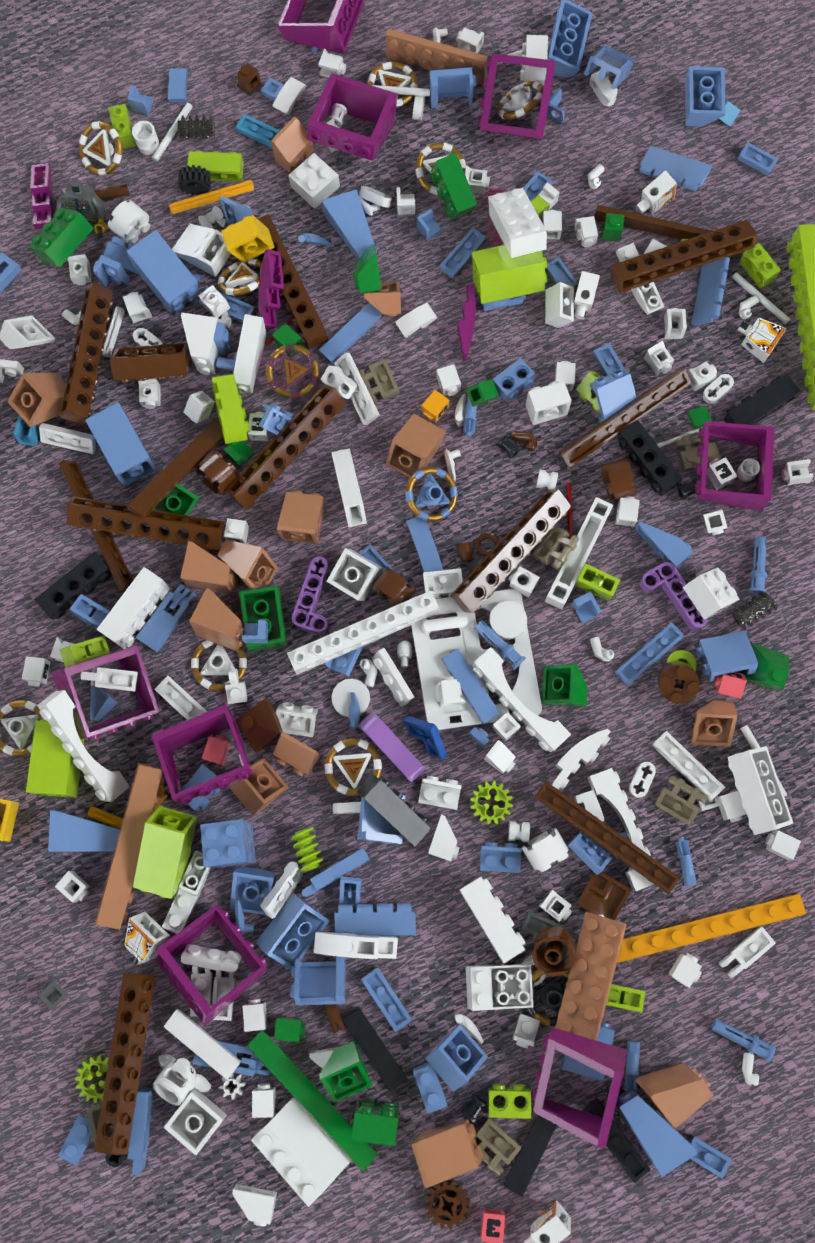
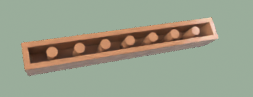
[95,763,165,929]

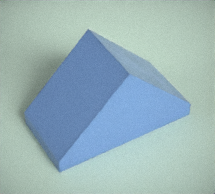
[339,877,362,910]

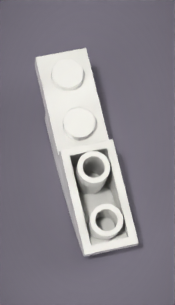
[616,243,664,315]
[551,729,611,790]
[162,850,211,934]
[314,932,398,959]

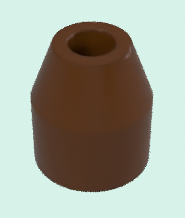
[456,542,473,562]

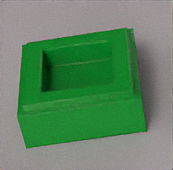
[687,405,712,430]

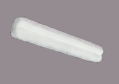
[102,306,125,358]

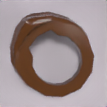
[475,533,501,557]

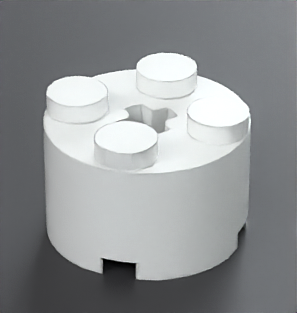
[108,200,150,243]
[522,828,569,872]

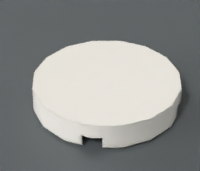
[489,601,527,640]
[331,679,370,718]

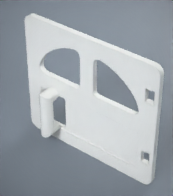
[411,589,542,730]

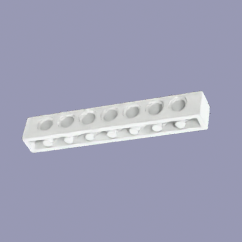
[287,591,439,675]

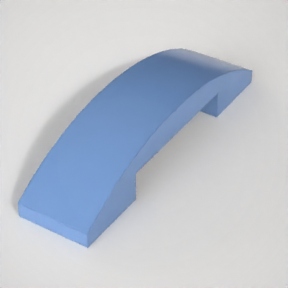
[406,517,443,572]

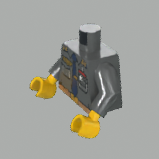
[56,179,108,233]

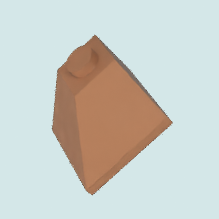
[364,281,401,316]
[691,700,738,747]

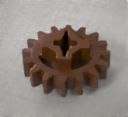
[425,1178,471,1230]

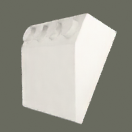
[251,1097,352,1207]

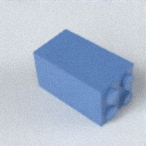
[127,230,200,314]
[85,402,157,487]
[200,819,256,868]

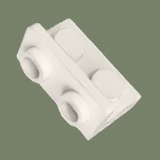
[423,568,463,599]
[276,702,318,737]
[418,776,461,810]

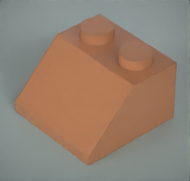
[271,116,314,173]
[273,732,320,776]
[228,758,289,816]

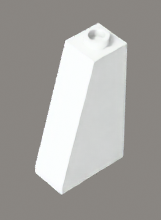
[233,314,267,394]
[331,448,367,527]

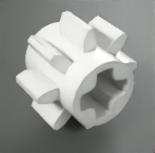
[219,1073,246,1100]

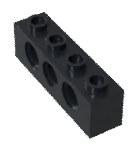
[617,420,683,496]
[34,551,112,620]

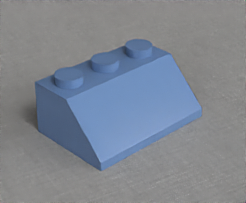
[685,66,725,127]
[256,893,330,969]

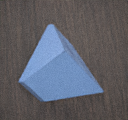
[90,685,118,722]

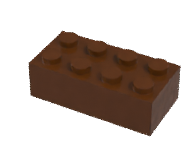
[110,343,192,382]

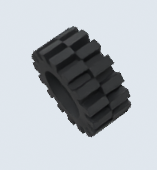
[178,165,211,195]

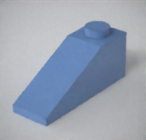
[220,196,253,226]
[635,522,693,568]

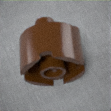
[194,450,237,495]
[601,458,637,500]
[372,566,417,607]
[657,661,700,704]
[532,927,575,976]

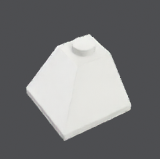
[0,316,56,349]

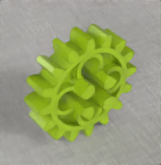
[470,781,513,825]
[75,1054,110,1104]

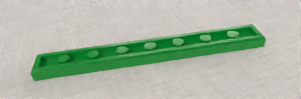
[247,1030,378,1171]

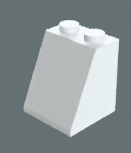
[181,313,219,375]

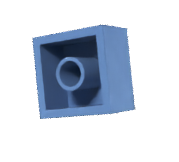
[425,1024,488,1092]

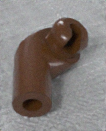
[512,431,537,451]

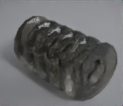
[177,114,216,139]
[732,591,778,630]

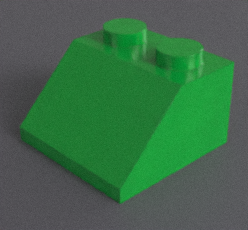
[353,244,382,294]
[153,484,199,515]

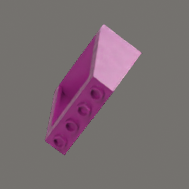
[278,0,365,53]
[477,53,556,140]
[307,73,398,161]
[695,421,775,511]
[51,645,159,741]
[151,704,253,805]
[156,904,267,1026]
[531,1027,627,1149]

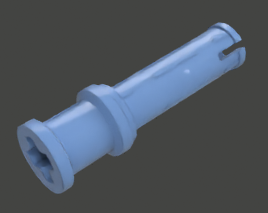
[749,537,767,595]
[474,620,526,670]
[711,1018,776,1062]

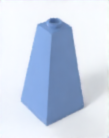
[322,190,377,261]
[48,810,120,853]
[616,1091,698,1177]

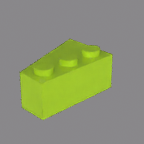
[212,374,250,444]

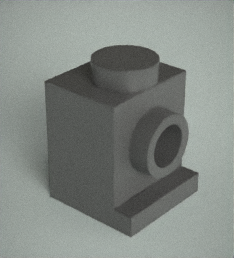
[38,980,68,1010]

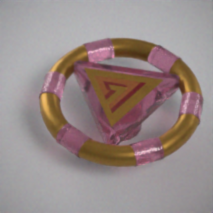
[266,344,319,399]

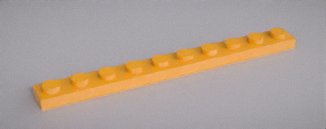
[617,894,806,963]

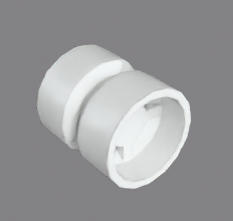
[132,121,160,155]

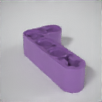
[292,556,329,636]
[639,562,708,631]
[357,712,426,783]

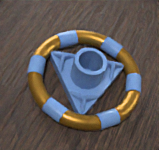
[405,467,458,522]

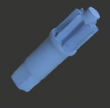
[482,295,526,311]
[463,396,477,437]
[676,837,697,886]
[624,1040,640,1092]

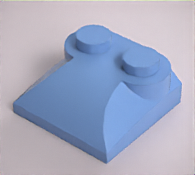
[230,867,275,915]

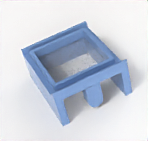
[584,45,634,90]

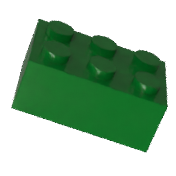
[430,153,477,221]
[28,207,94,268]
[239,586,288,652]
[351,1098,399,1146]

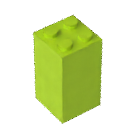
[471,245,547,304]
[26,719,85,798]
[133,806,198,899]

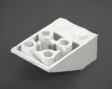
[172,224,231,277]
[466,964,533,1011]

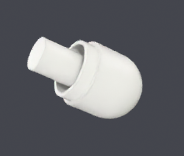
[397,640,413,668]

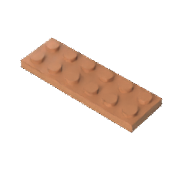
[386,29,488,85]
[555,912,627,1041]

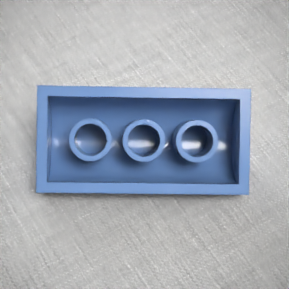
[547,0,593,78]

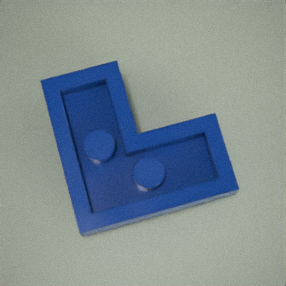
[403,716,447,760]

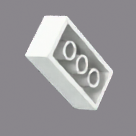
[488,188,547,258]
[97,567,170,649]
[728,746,793,835]
[459,877,526,963]

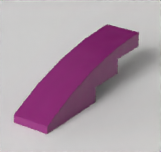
[30,163,53,230]
[258,249,284,330]
[457,284,476,361]

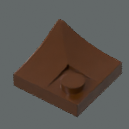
[236,698,283,753]
[576,872,632,920]

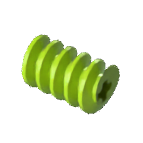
[291,827,325,872]

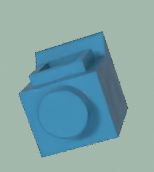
[13,415,41,446]

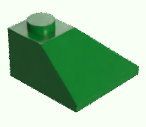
[742,643,790,692]
[541,664,588,707]
[319,1041,373,1103]

